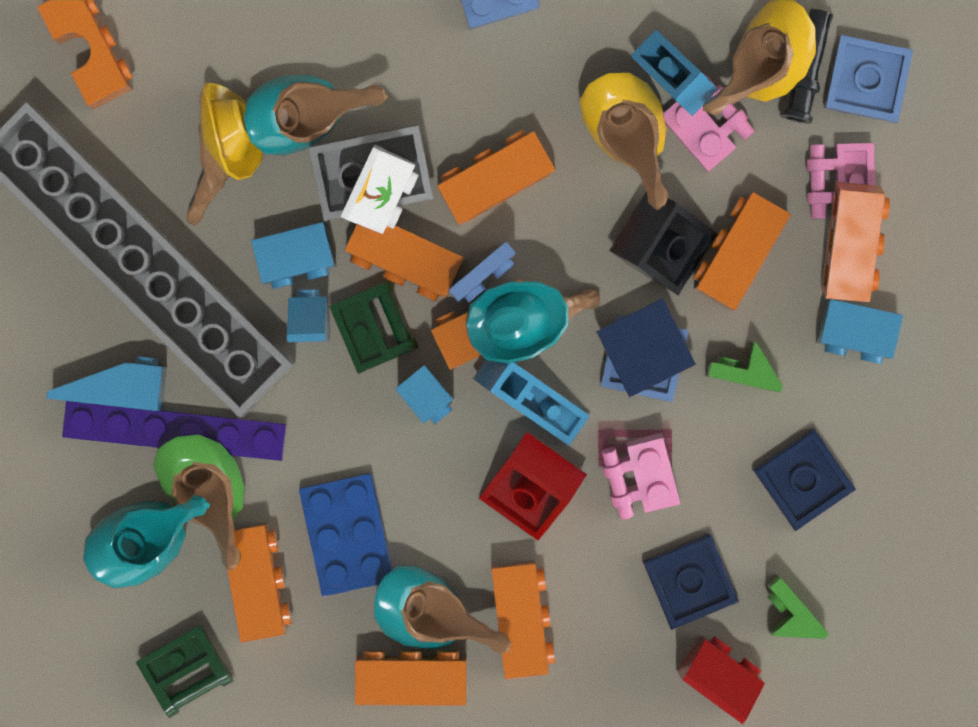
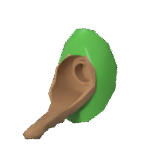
[153,434,245,571]

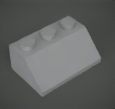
[309,124,434,221]

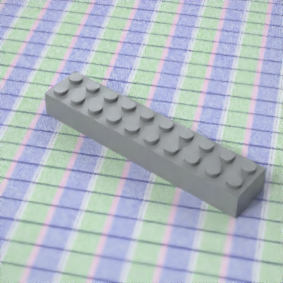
[0,102,295,418]

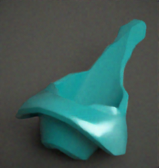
[83,495,210,588]

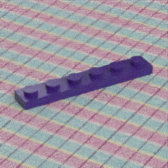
[62,401,287,461]

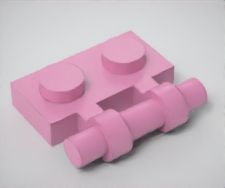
[663,75,755,173]
[807,143,875,219]
[602,433,681,519]

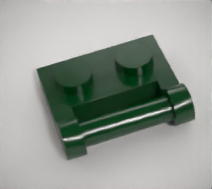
[329,281,419,374]
[136,624,234,718]

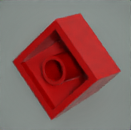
[478,432,587,541]
[676,635,765,725]

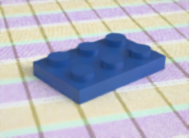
[299,473,392,597]

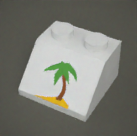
[340,145,419,234]

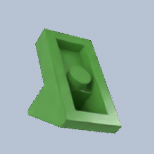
[706,341,783,393]
[766,575,829,639]

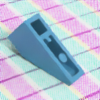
[46,356,167,411]
[473,360,590,446]

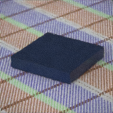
[596,298,696,398]
[753,429,856,531]
[642,533,739,630]

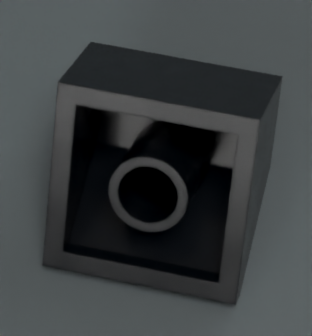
[609,191,717,296]

